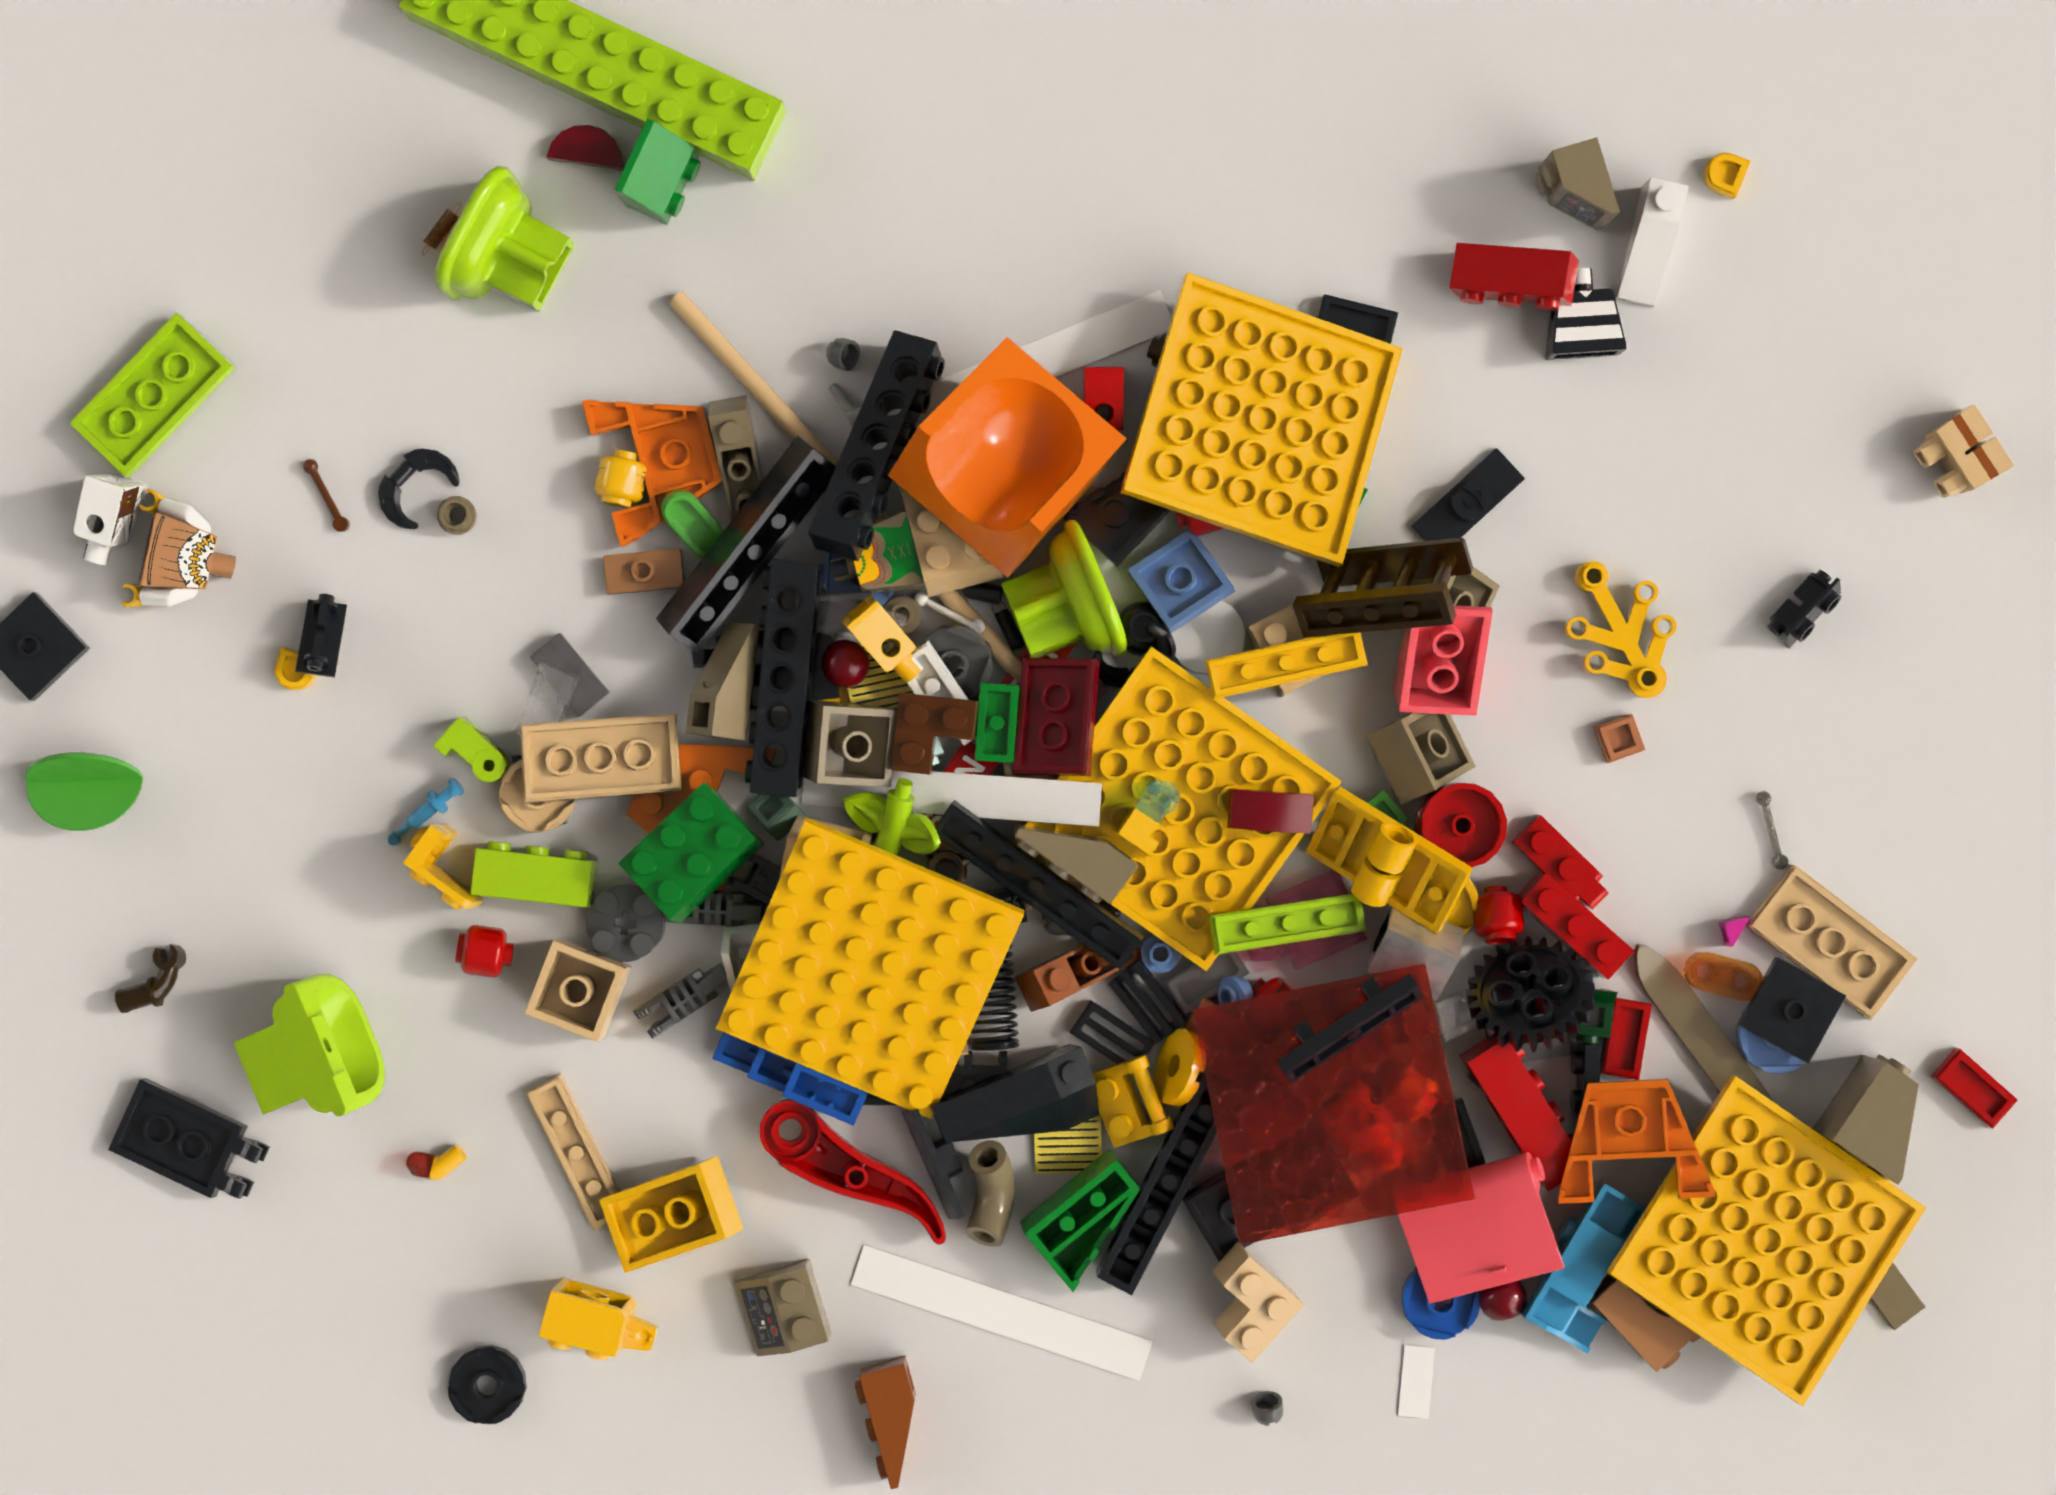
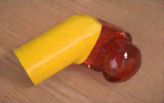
[406,1144,467,1181]

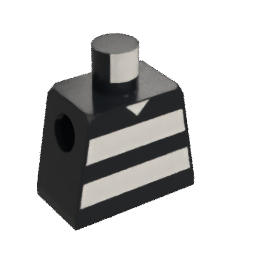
[1546,268,1627,360]

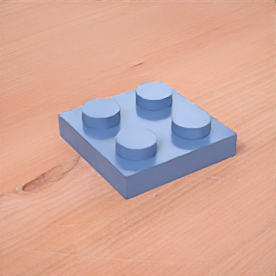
[1127,529,1235,633]

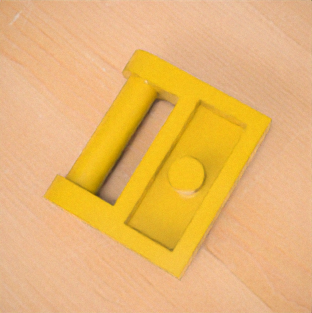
[1092,1055,1175,1148]

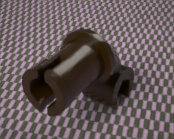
[115,944,186,1013]

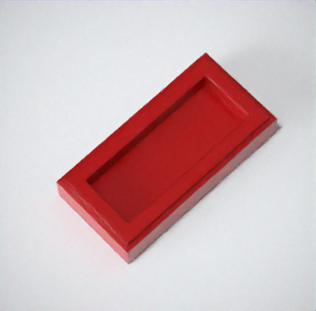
[1600,997,1652,1080]
[1930,1047,2018,1129]

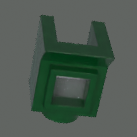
[1568,989,1618,1044]

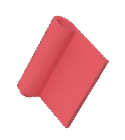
[1393,1152,1565,1304]

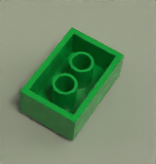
[618,782,765,923]

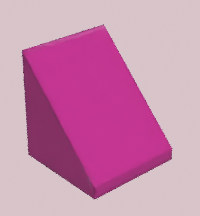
[1718,916,1750,947]

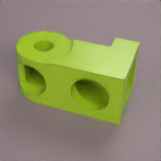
[433,717,511,782]

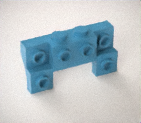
[1521,1180,1646,1354]

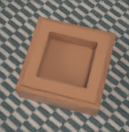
[1594,714,1645,763]

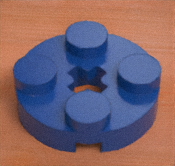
[1401,1266,1480,1340]

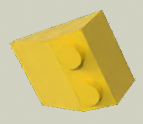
[599,1155,744,1273]

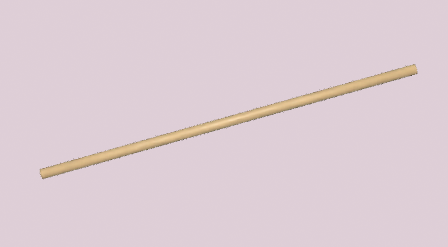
[668,291,1022,683]

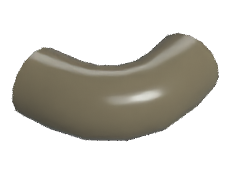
[965,1140,1015,1247]

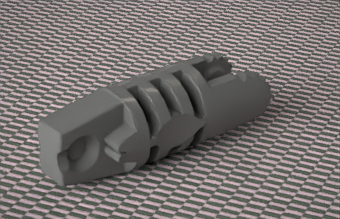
[664,891,764,926]
[633,963,728,1039]

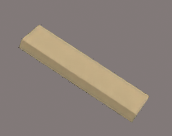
[525,1074,620,1231]

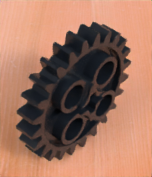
[1466,936,1596,1052]

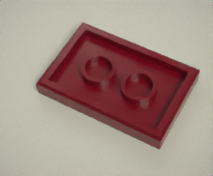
[1012,658,1100,776]

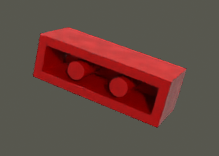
[1449,243,1579,311]
[1518,872,1634,980]

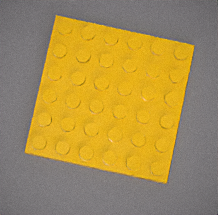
[1120,272,1403,567]
[1016,646,1342,972]
[716,817,1025,1119]
[1606,1075,1926,1406]

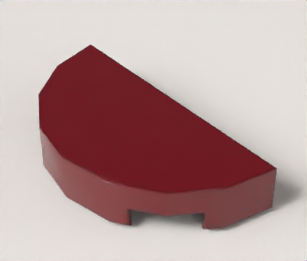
[546,125,624,171]

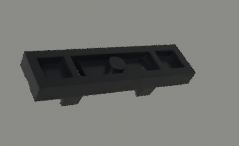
[1276,973,1424,1084]

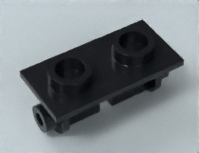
[1767,570,1841,648]
[295,594,347,678]

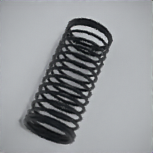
[970,944,1020,1051]

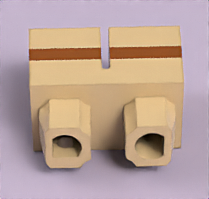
[1913,404,2014,498]

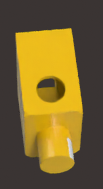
[840,595,923,683]

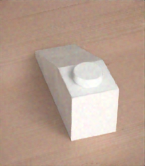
[1616,177,1689,307]

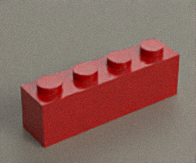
[1459,1036,1574,1191]

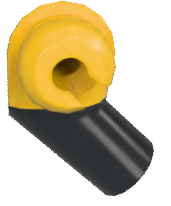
[961,583,1003,605]

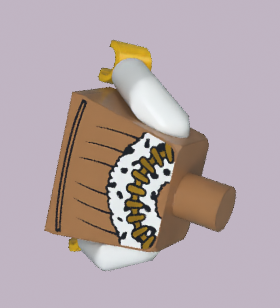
[121,489,236,607]

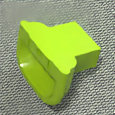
[435,166,575,312]
[1001,520,1127,658]
[233,974,385,1117]

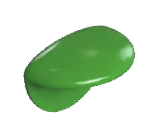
[25,752,143,831]

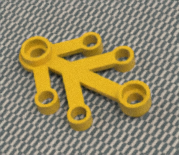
[1564,561,1677,698]

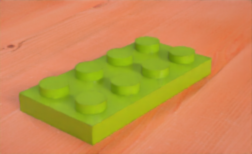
[69,312,236,478]

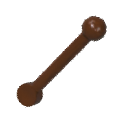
[303,459,350,532]

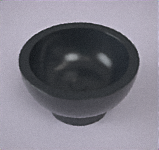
[1119,601,1167,657]

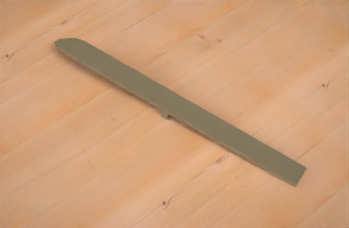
[1634,944,1925,1330]

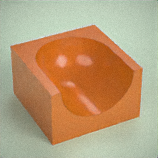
[888,337,1127,578]

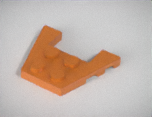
[582,400,723,548]
[627,744,777,890]
[1558,1078,1715,1204]

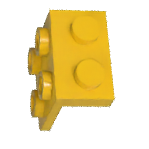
[403,824,484,910]

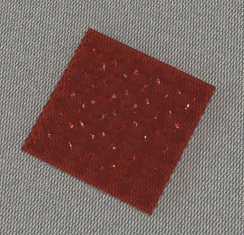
[1192,964,1475,1245]

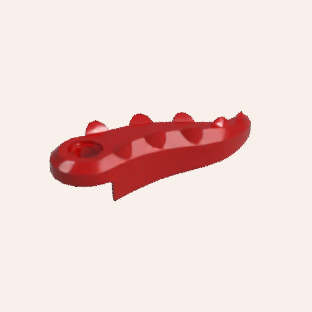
[760,1099,946,1245]

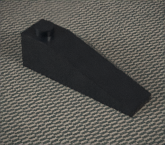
[930,1044,1100,1143]

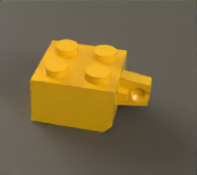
[538,1278,658,1360]

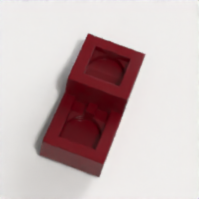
[1227,788,1314,834]

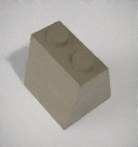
[1813,1054,1919,1185]

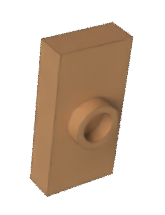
[603,548,685,595]

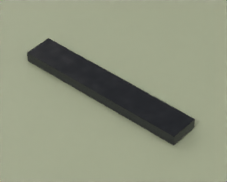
[935,800,1144,970]

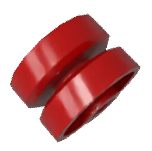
[1414,783,1507,867]

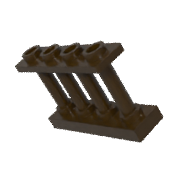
[1292,537,1473,637]

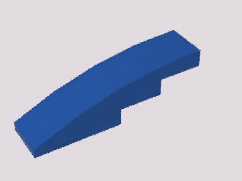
[712,1032,868,1126]

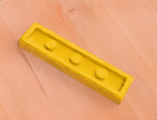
[1205,632,1368,699]

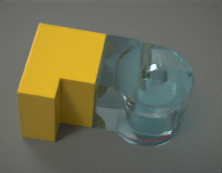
[1116,779,1180,856]

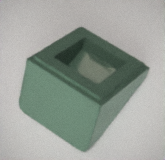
[746,794,806,841]

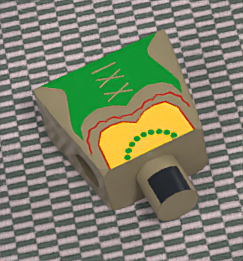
[830,512,926,593]

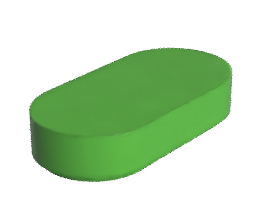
[661,489,724,558]

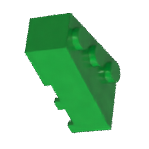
[1020,1149,1140,1292]

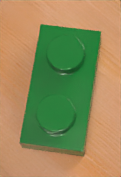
[975,683,1020,763]

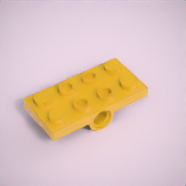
[1306,787,1473,934]

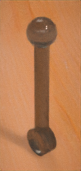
[1756,791,1788,870]

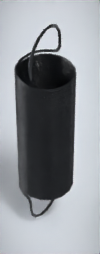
[991,602,1028,658]

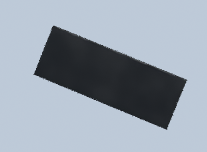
[1411,448,1525,541]
[902,1109,965,1219]

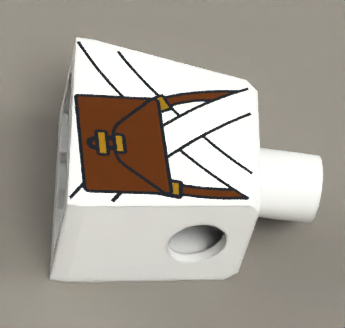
[73,473,149,565]

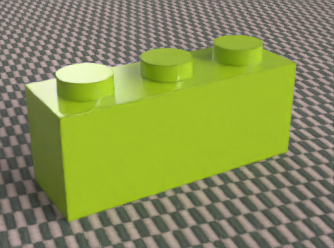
[470,841,598,907]

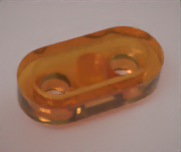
[1684,951,1763,1001]

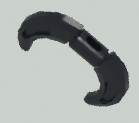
[378,448,460,530]
[1092,623,1176,688]

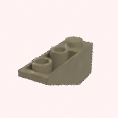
[708,395,763,521]
[685,623,760,741]
[1014,825,1138,904]

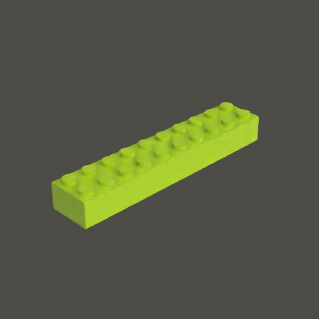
[399,0,786,181]

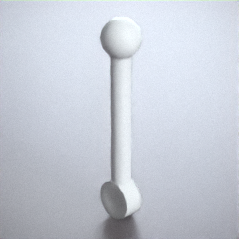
[914,592,985,634]

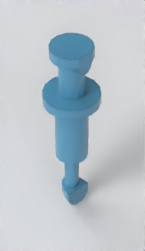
[388,778,464,846]

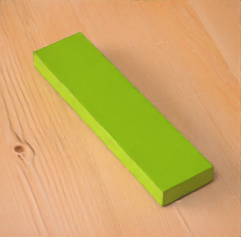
[1208,894,1367,955]

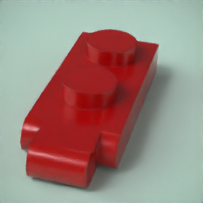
[1511,815,1609,910]

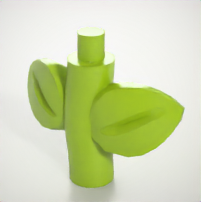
[842,778,941,856]

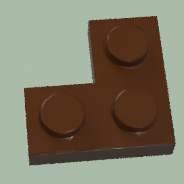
[891,693,979,775]

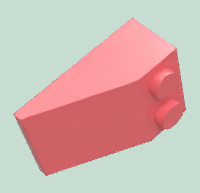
[1393,605,1493,716]

